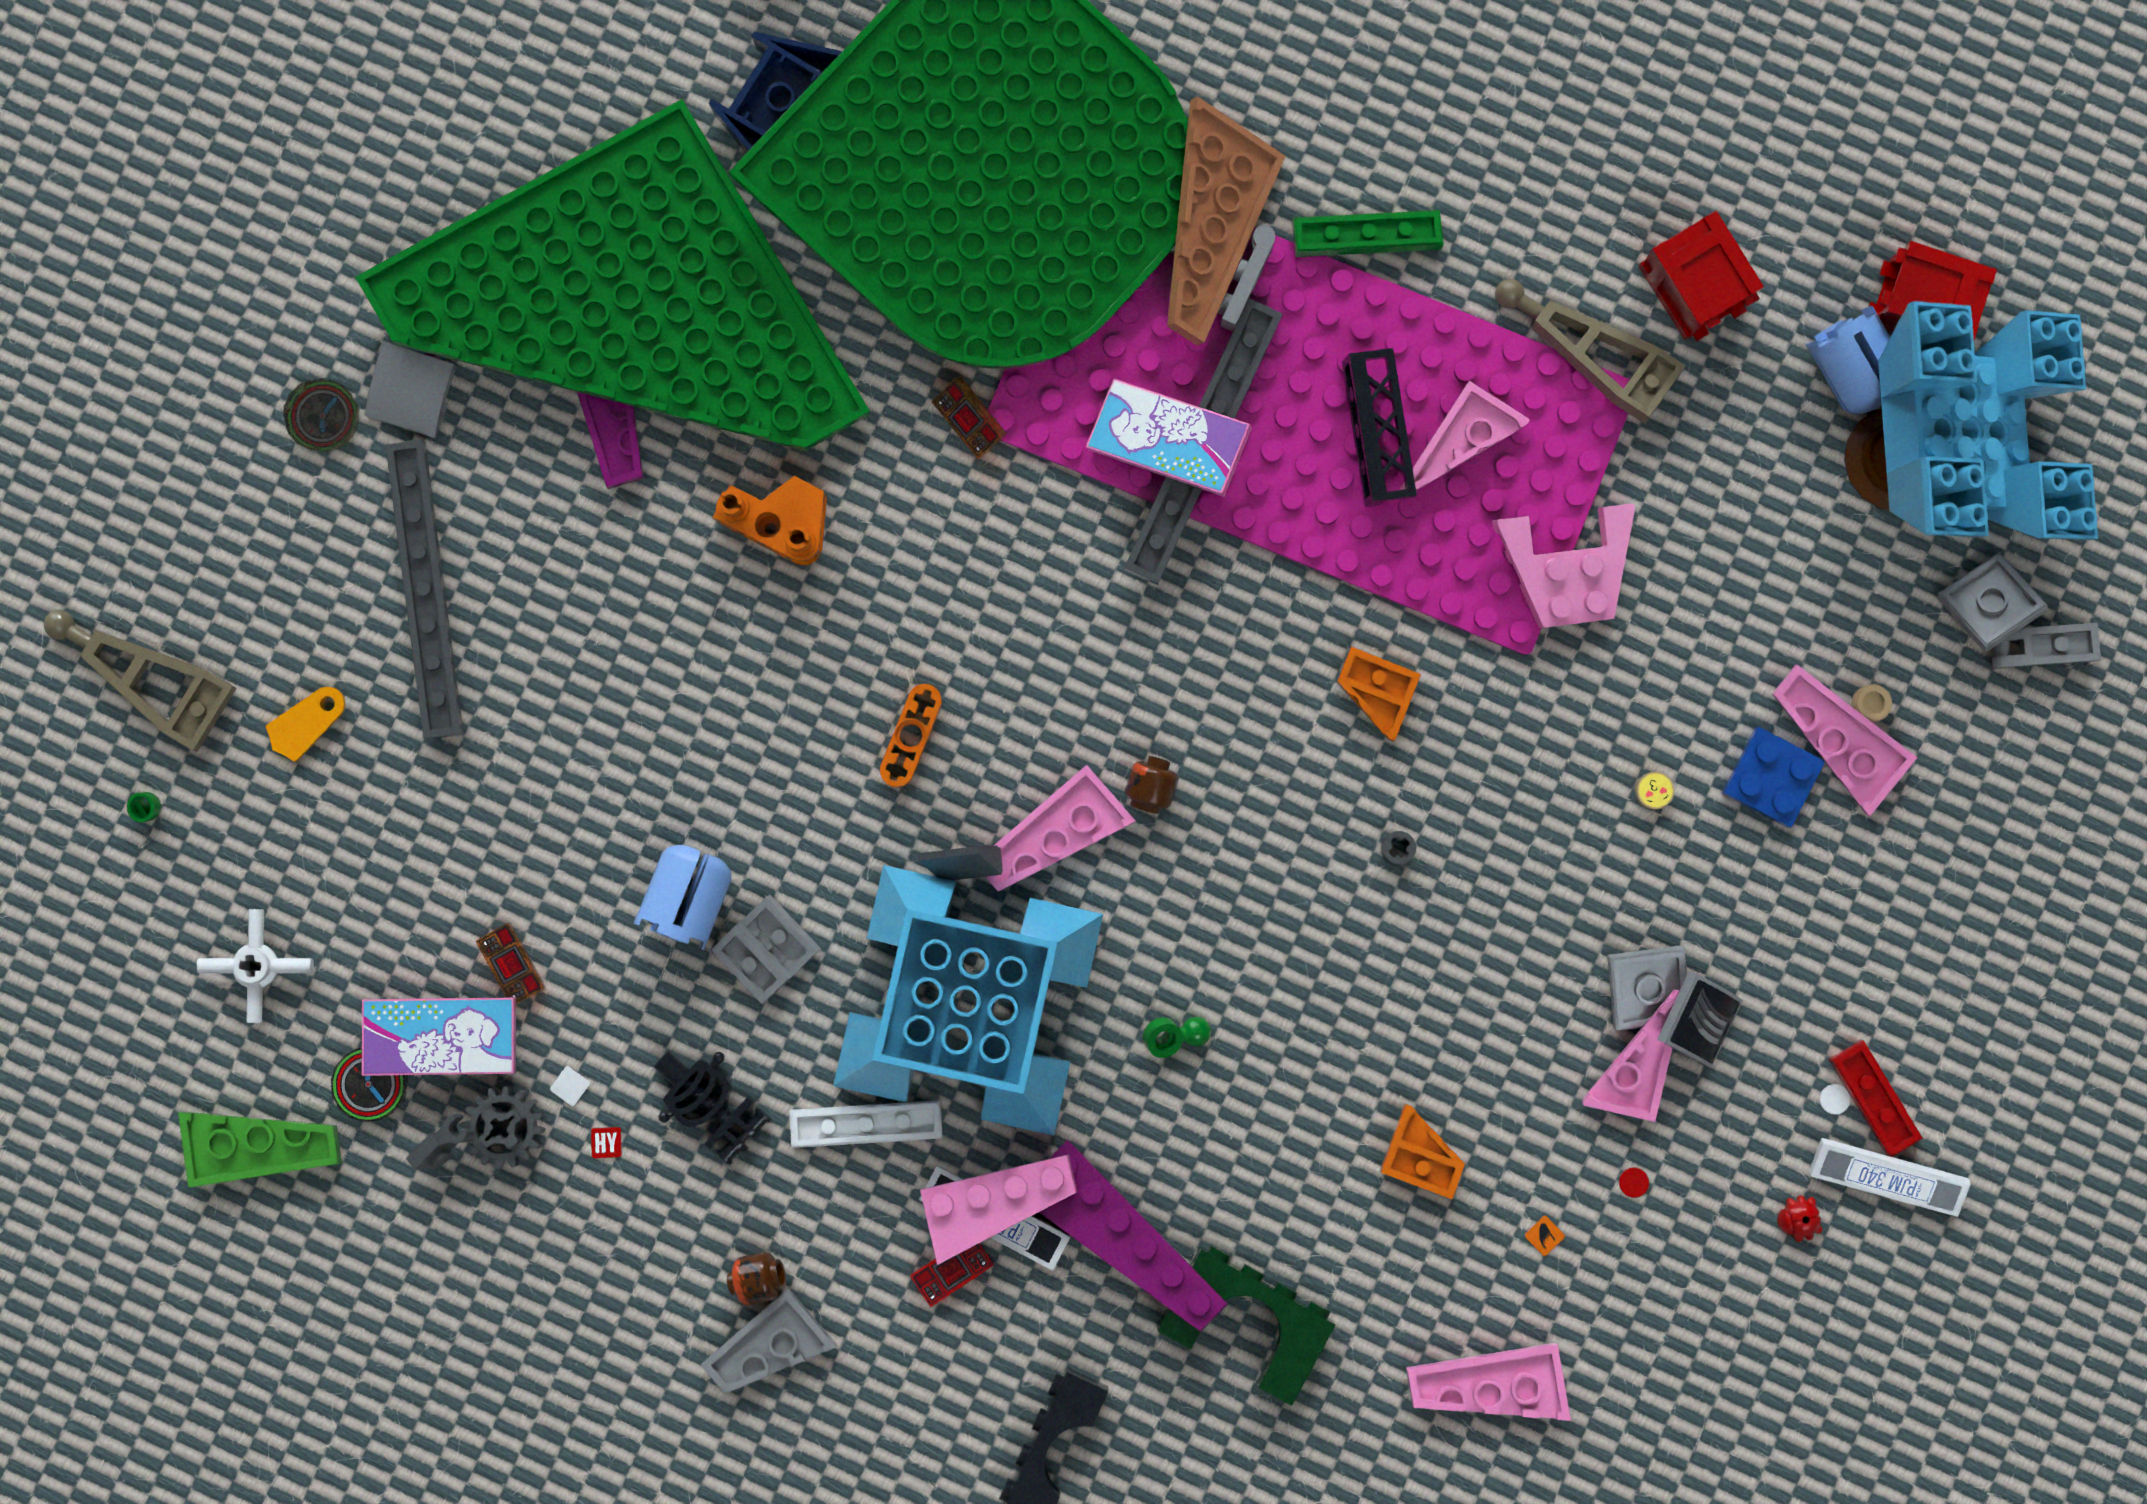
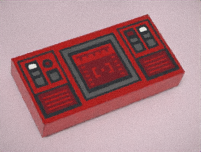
[910,1243,994,1308]

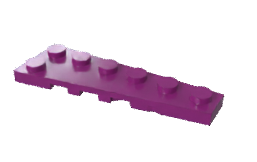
[577,392,644,490]
[1039,1140,1228,1332]

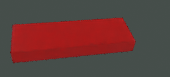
[1829,1040,1923,1157]

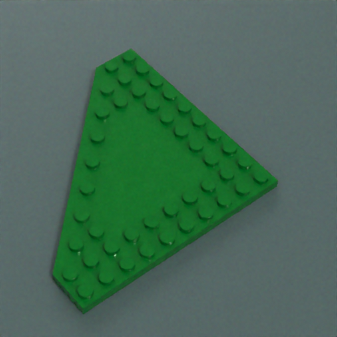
[355,99,870,451]

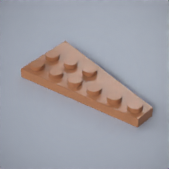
[1167,96,1286,346]

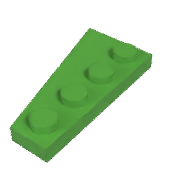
[178,1112,342,1188]

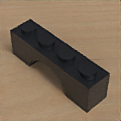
[999,1367,1109,1504]

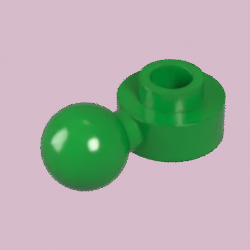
[1142,1017,1211,1058]

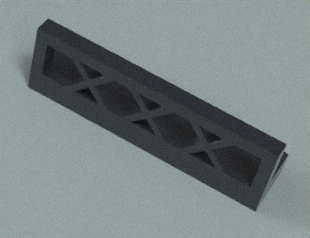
[1342,348,1417,507]

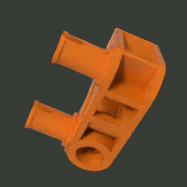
[712,476,827,566]

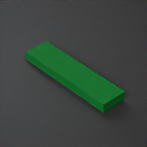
[1292,210,1444,257]

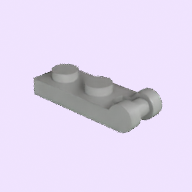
[1217,225,1276,332]
[1992,623,2101,669]

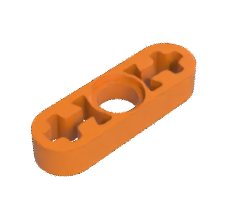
[880,684,942,788]

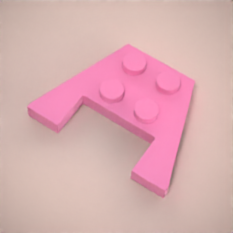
[1492,503,1635,628]

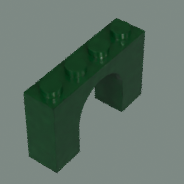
[1156,1245,1336,1406]

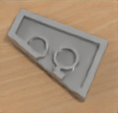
[700,1288,838,1394]

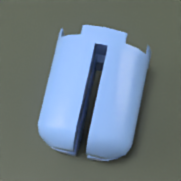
[1805,306,1890,414]
[633,845,732,951]

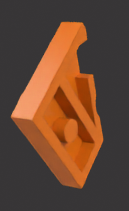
[1336,647,1421,742]
[1379,1103,1465,1199]

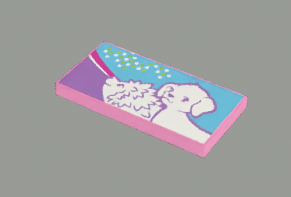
[1086,379,1252,497]
[362,997,516,1076]

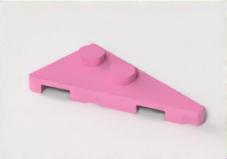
[1399,381,1530,491]
[1582,989,1680,1122]

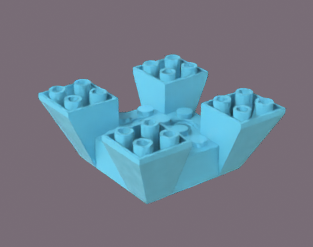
[1878,301,2098,540]
[833,865,1103,1136]

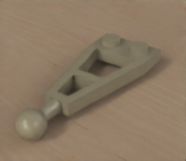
[1495,279,1686,424]
[44,610,237,752]

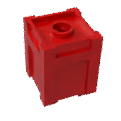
[1638,210,1764,342]
[1868,241,1998,340]

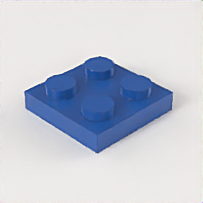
[1721,727,1825,828]

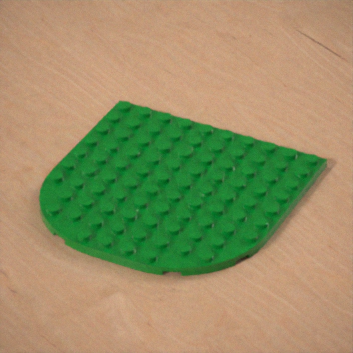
[729,0,1188,369]

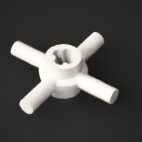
[197,909,314,1023]

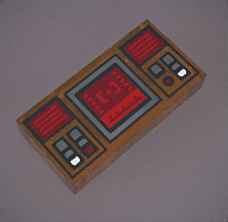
[932,377,1007,459]
[475,923,546,1005]

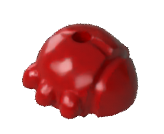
[1777,1195,1823,1242]

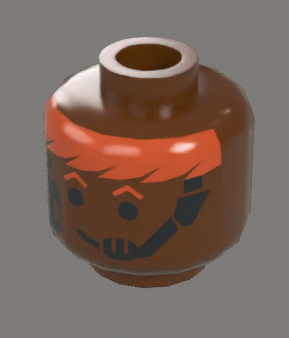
[1125,756,1179,814]
[727,1252,786,1305]

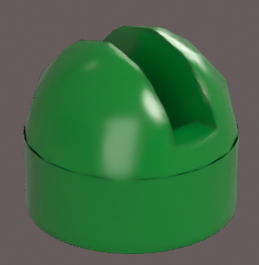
[127,792,162,822]

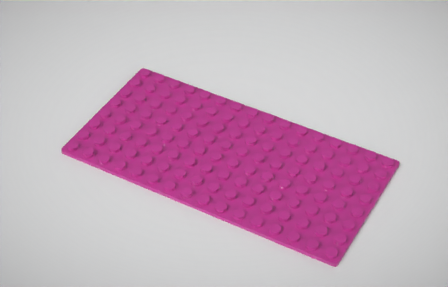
[981,227,1630,655]

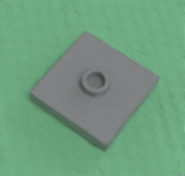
[1937,552,2048,653]
[1607,945,1687,1031]

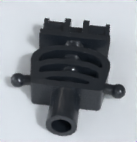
[654,1051,772,1165]

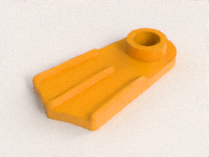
[265,687,346,762]

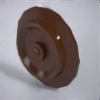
[1844,408,1889,510]

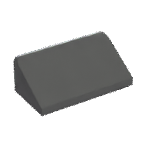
[918,846,1002,880]

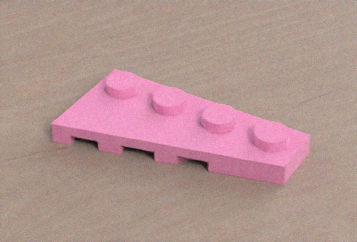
[1772,665,1917,817]
[986,765,1136,892]
[920,1154,1077,1265]
[1406,1343,1571,1421]

